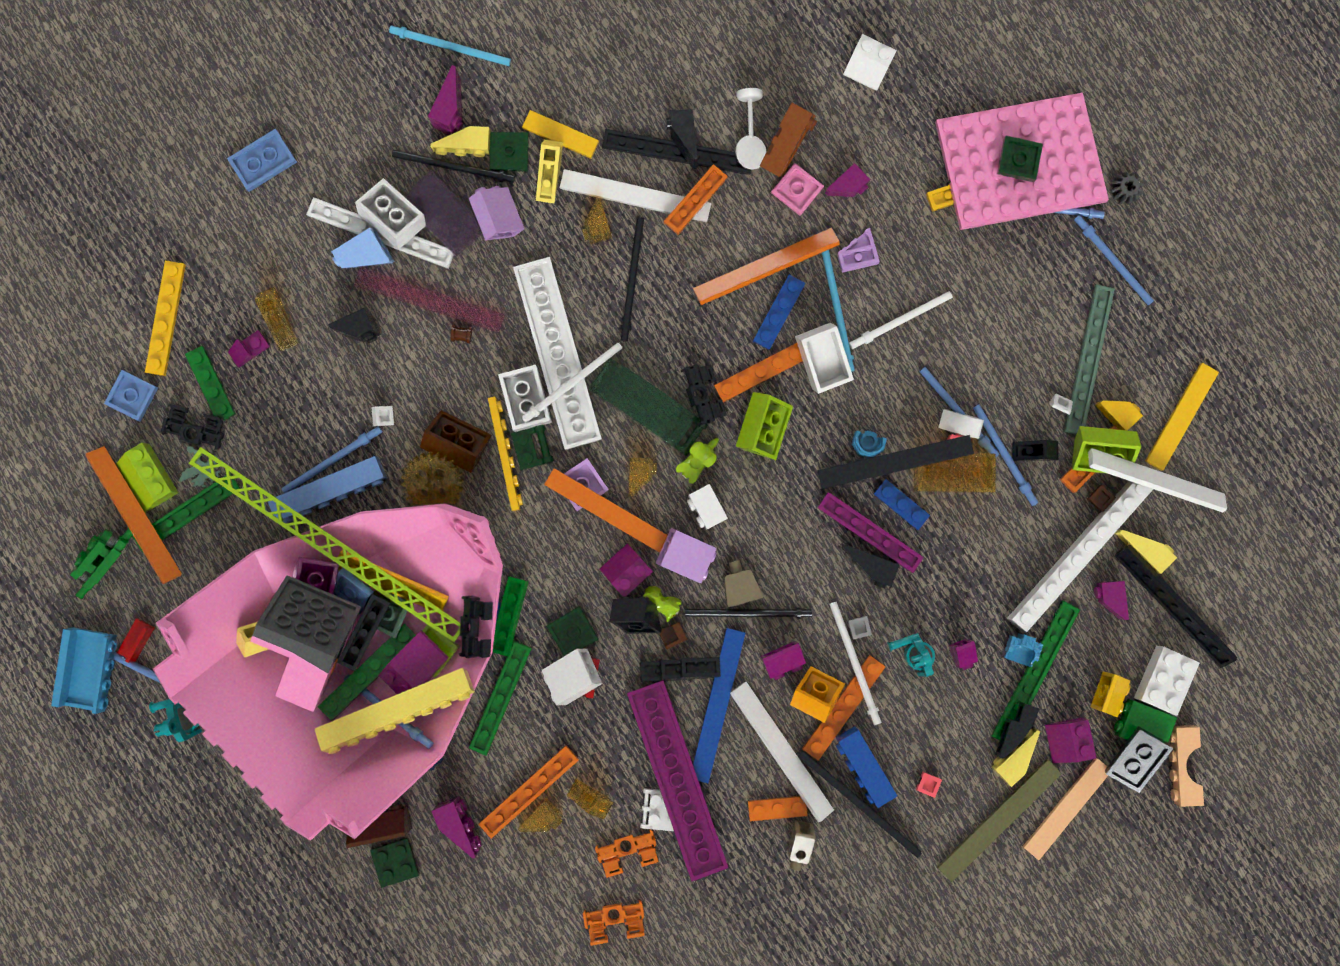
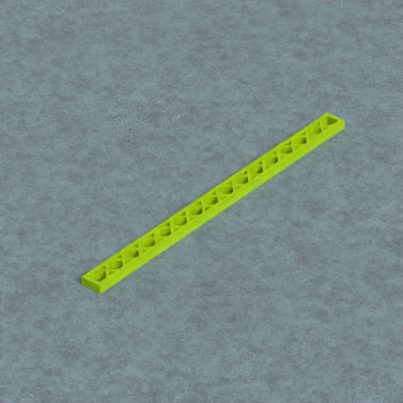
[189,447,460,642]

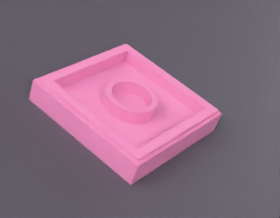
[771,163,824,216]

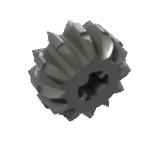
[1110,172,1144,205]

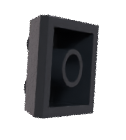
[328,308,381,344]
[609,596,662,634]

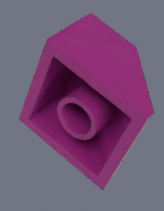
[599,543,653,597]
[292,557,339,594]
[760,641,806,680]
[1045,717,1096,763]

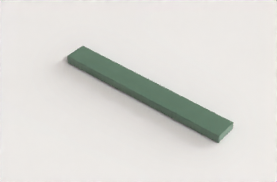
[1064,284,1115,435]

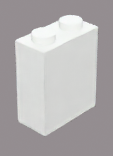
[542,648,602,705]

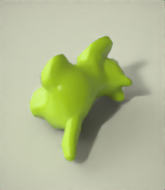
[676,438,719,484]
[643,586,682,622]

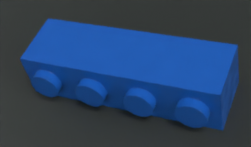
[835,726,897,808]

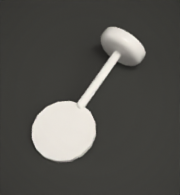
[735,88,767,170]

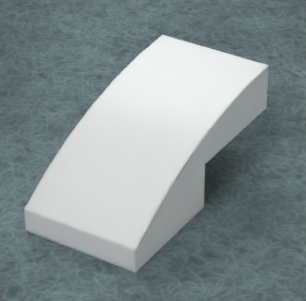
[939,409,984,439]

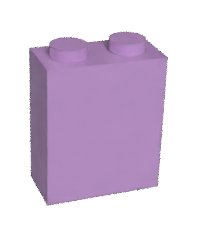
[469,186,524,241]
[656,528,717,583]

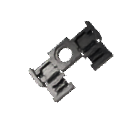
[681,364,727,426]
[161,403,224,450]
[459,596,493,658]

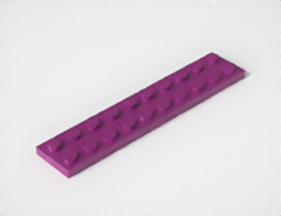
[627,680,728,882]

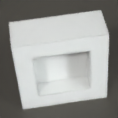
[372,406,394,426]

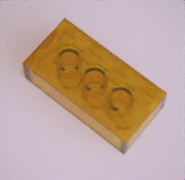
[914,453,996,493]

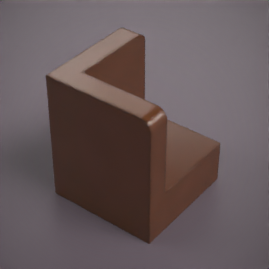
[659,621,687,650]

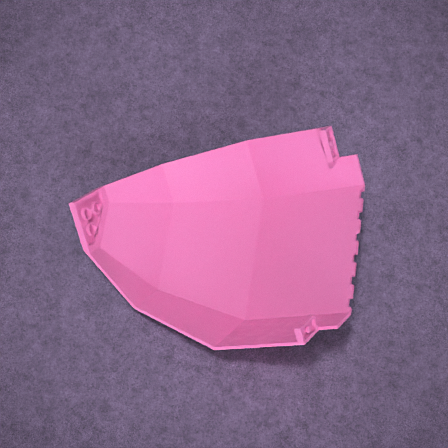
[153,504,503,841]

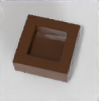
[1087,485,1116,512]

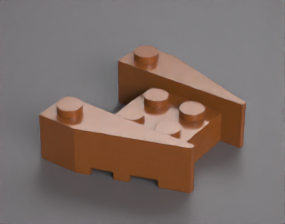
[760,103,817,177]

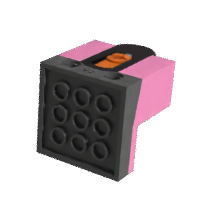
[250,575,361,712]

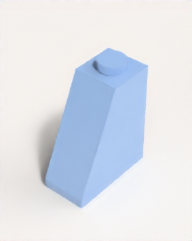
[331,228,395,268]

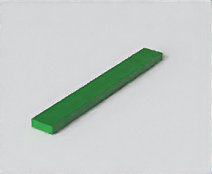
[991,600,1080,740]

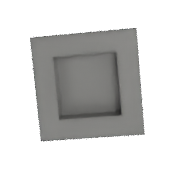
[848,616,872,639]

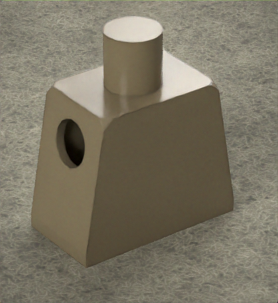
[724,560,763,607]
[788,820,816,871]

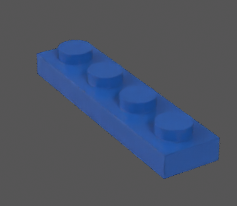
[753,274,806,350]

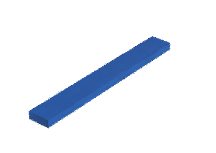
[693,628,745,783]

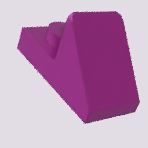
[228,330,270,368]

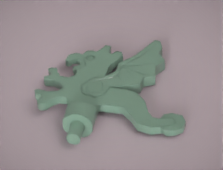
[179,446,221,488]

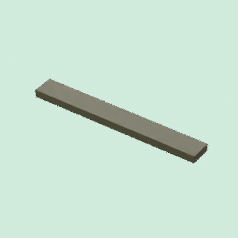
[937,759,1062,882]

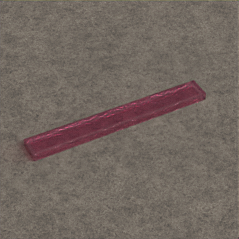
[354,267,505,333]

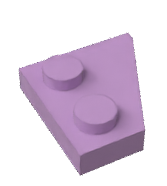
[837,228,880,273]

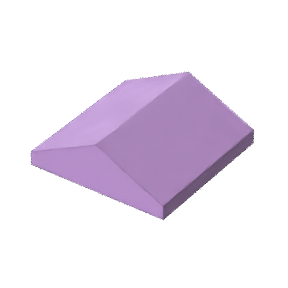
[564,458,609,511]

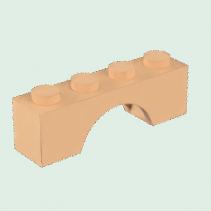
[1169,725,1204,807]

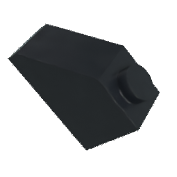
[1012,440,1059,461]

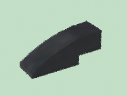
[995,702,1040,758]

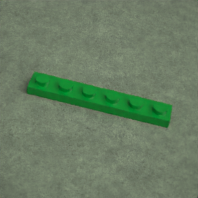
[318,624,416,721]

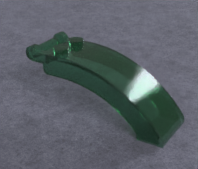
[588,358,708,456]

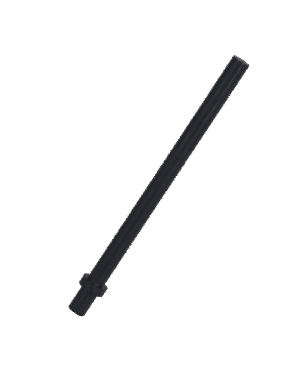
[392,150,515,183]
[620,217,644,342]
[685,607,812,619]

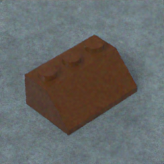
[420,410,492,473]
[346,804,412,848]

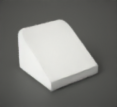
[1049,394,1073,415]

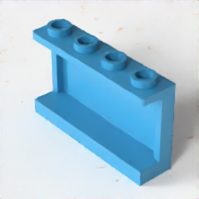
[51,627,117,714]

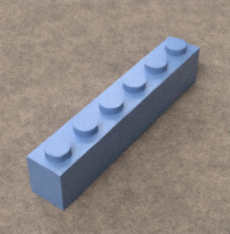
[268,456,387,524]

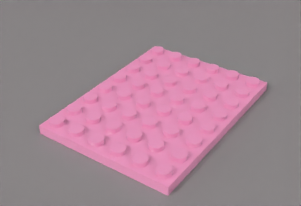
[935,93,1109,230]

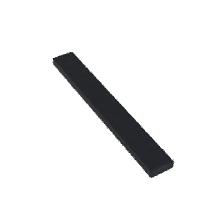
[602,129,751,175]
[817,435,974,489]
[1115,545,1238,668]
[796,749,922,858]

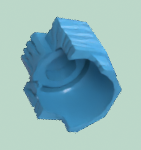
[852,431,887,458]
[1004,634,1043,667]

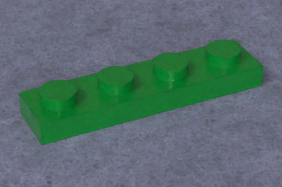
[185,346,236,421]
[492,576,529,656]

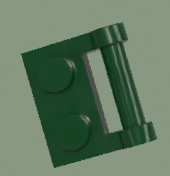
[511,425,554,470]

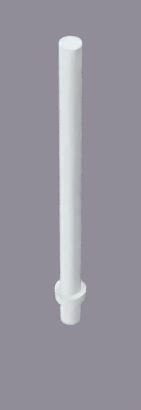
[521,343,622,423]
[829,602,882,725]

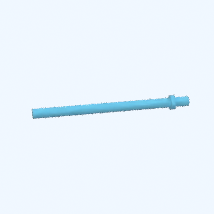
[389,25,511,66]
[822,250,855,372]

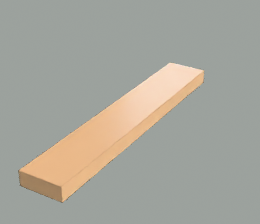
[1022,758,1108,860]

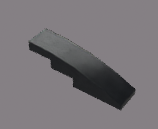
[640,657,721,682]

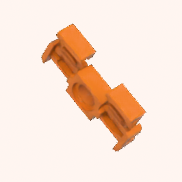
[595,829,659,878]
[583,900,645,946]

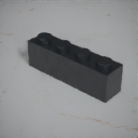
[337,590,392,671]

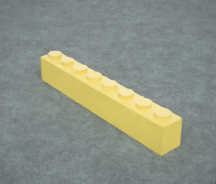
[314,668,475,754]

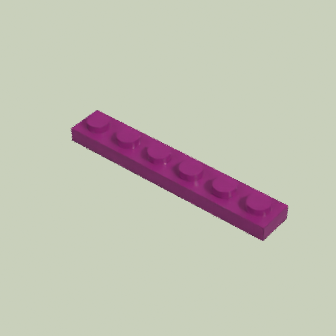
[817,492,924,573]

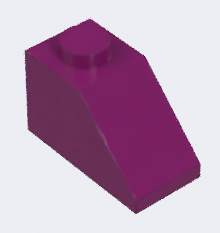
[825,163,870,197]
[1094,581,1129,620]
[948,639,978,670]

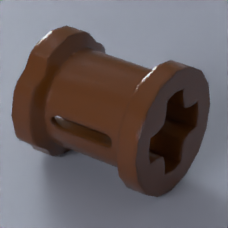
[450,325,472,344]

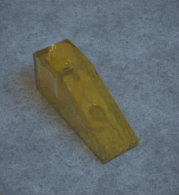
[255,287,298,351]

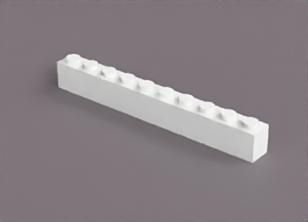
[1007,481,1153,632]

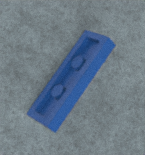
[873,479,930,530]

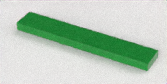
[132,473,241,553]
[469,641,532,756]

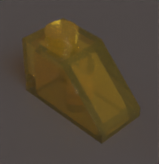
[582,198,612,245]
[629,458,657,497]
[567,779,614,819]
[518,798,563,832]

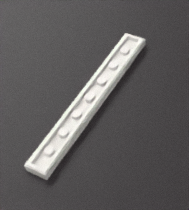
[560,169,711,222]
[306,197,455,269]
[1088,448,1227,513]
[730,682,834,822]

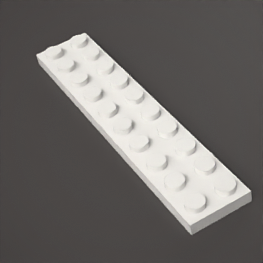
[513,257,602,450]

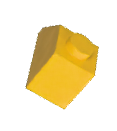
[1095,400,1143,431]

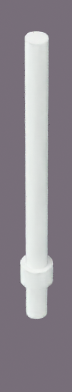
[849,291,953,349]

